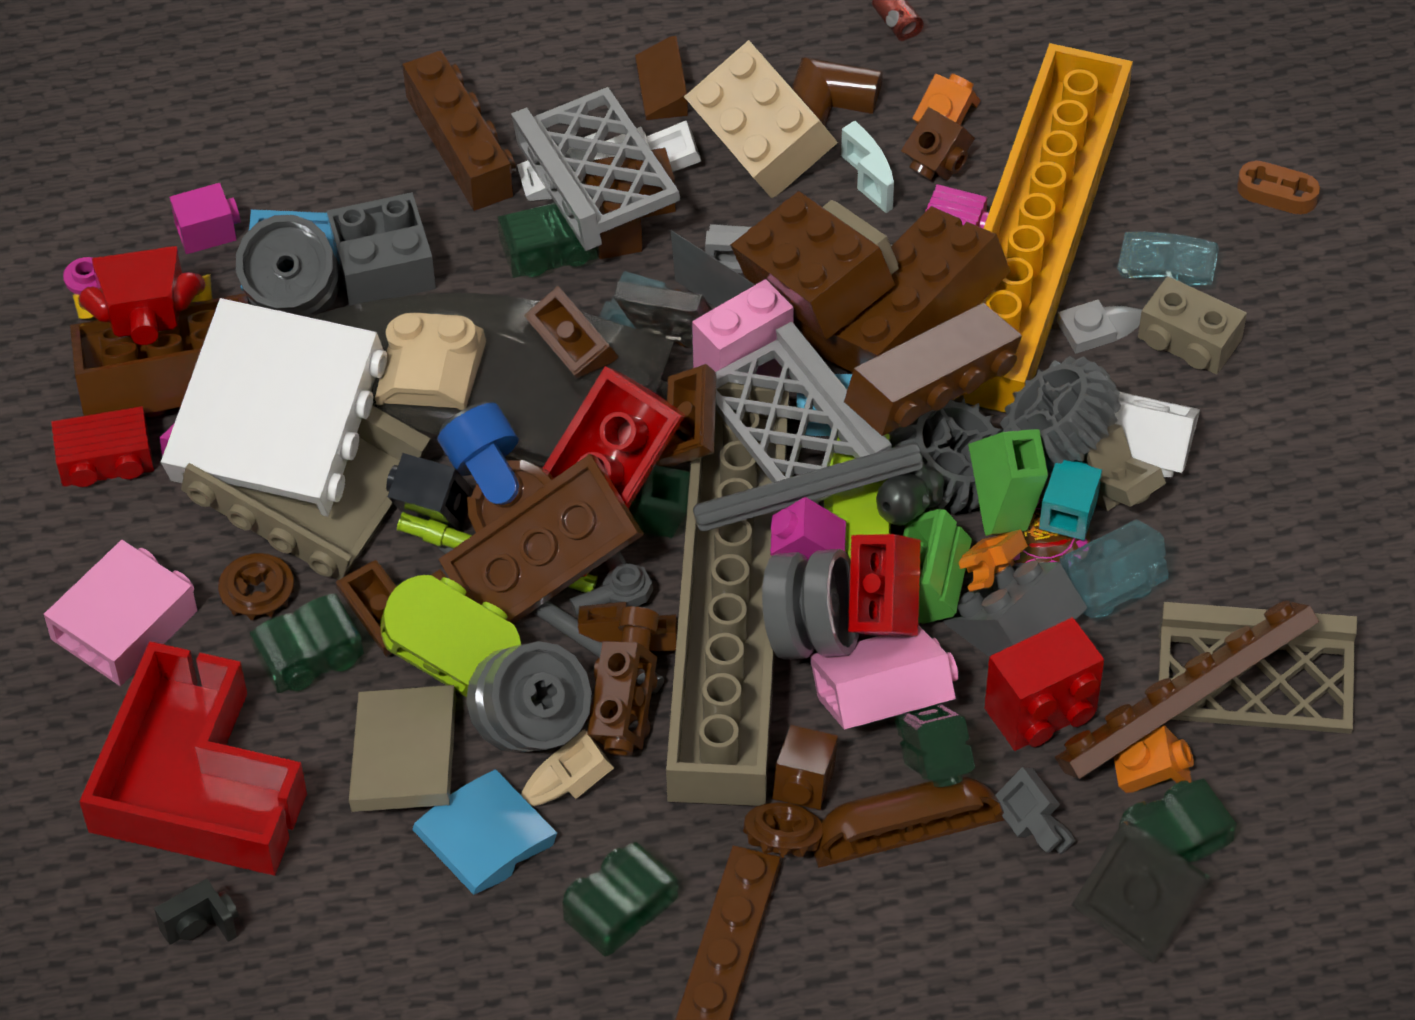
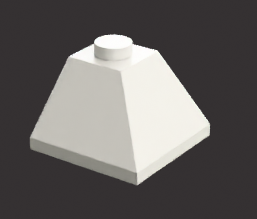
[1115,392,1200,477]

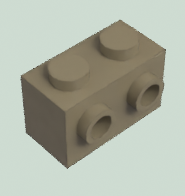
[1138,276,1247,375]

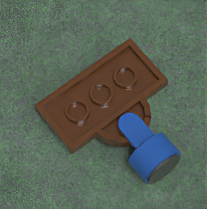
[437,402,644,624]

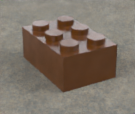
[730,191,895,340]

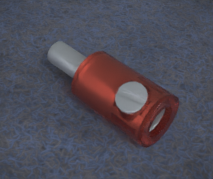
[872,0,924,41]

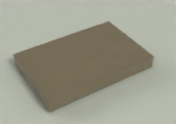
[349,685,457,812]

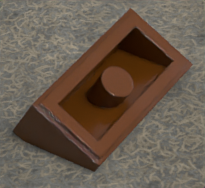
[635,36,688,120]
[524,286,619,378]

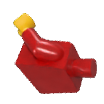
[73,246,212,345]

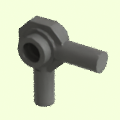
[570,551,653,616]

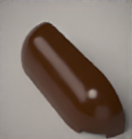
[814,776,1005,868]

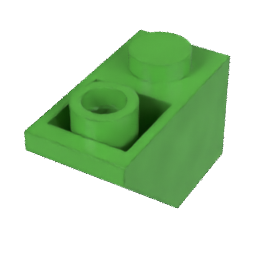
[968,429,1048,536]

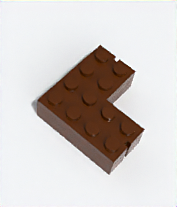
[793,206,1011,372]

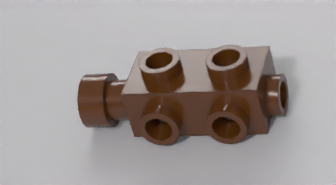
[586,606,659,756]

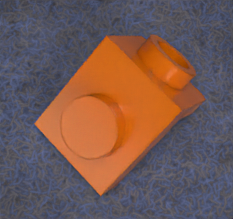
[912,73,981,125]
[1114,725,1194,793]

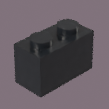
[386,453,474,531]

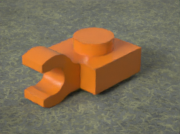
[959,529,1028,592]

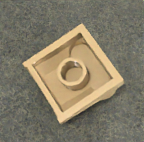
[375,313,486,410]

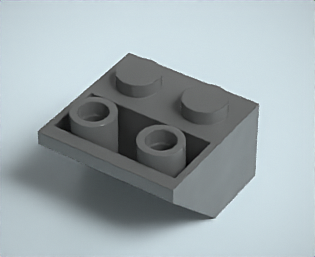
[327,192,436,308]
[943,560,1088,657]

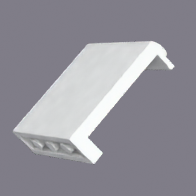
[161,298,387,517]

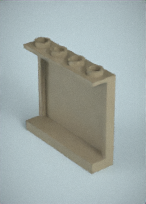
[181,405,431,580]

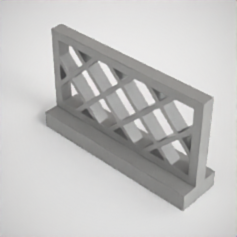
[511,87,680,251]
[716,321,892,503]

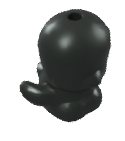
[876,462,944,525]

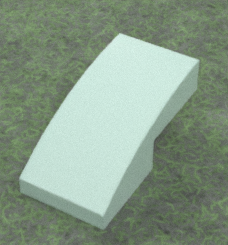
[841,121,894,213]

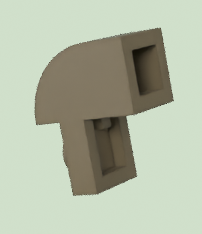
[1072,424,1166,511]

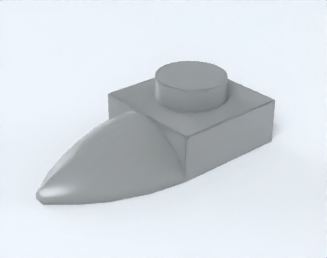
[1057,300,1142,354]

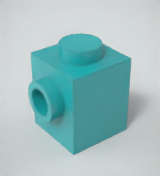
[1039,460,1103,540]

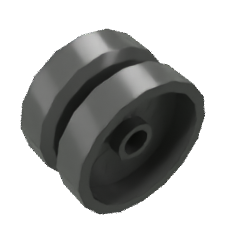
[236,215,340,319]
[762,549,859,660]
[466,641,592,753]

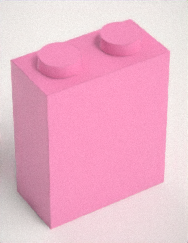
[692,279,794,378]
[44,540,197,687]
[810,625,958,730]

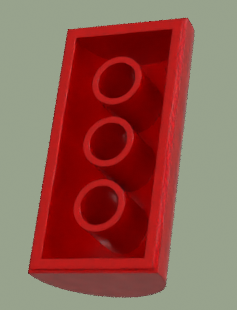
[543,366,685,577]

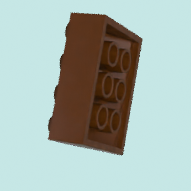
[70,293,248,417]

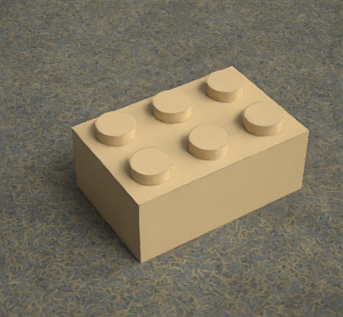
[684,40,838,198]

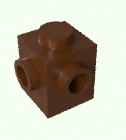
[901,107,975,181]

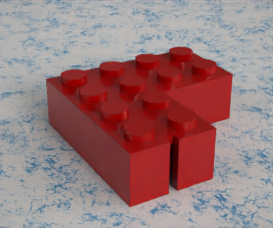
[79,641,307,876]

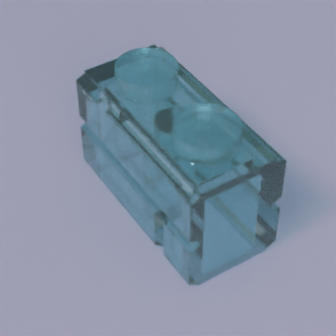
[1060,519,1169,618]

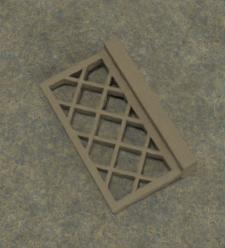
[1158,602,1357,734]

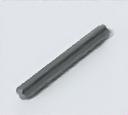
[693,442,923,531]

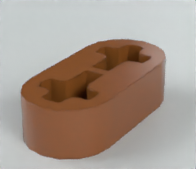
[1237,161,1320,214]

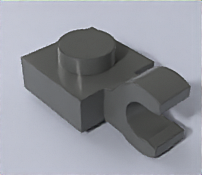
[993,767,1075,854]

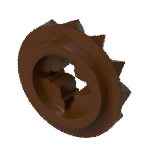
[218,553,294,621]
[743,802,823,858]

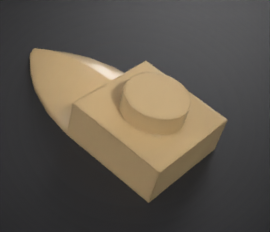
[521,729,614,807]

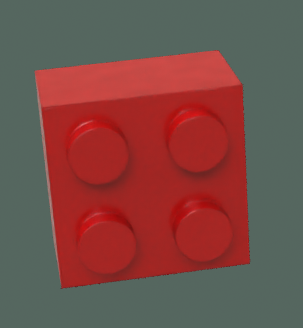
[984,617,1104,751]

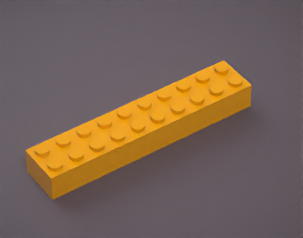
[952,43,1133,413]

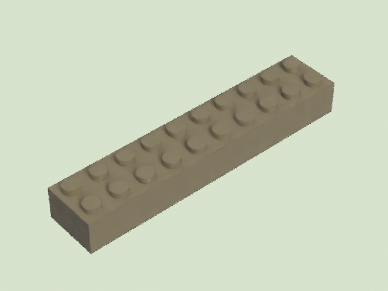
[666,382,789,806]

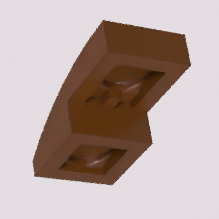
[578,602,678,651]

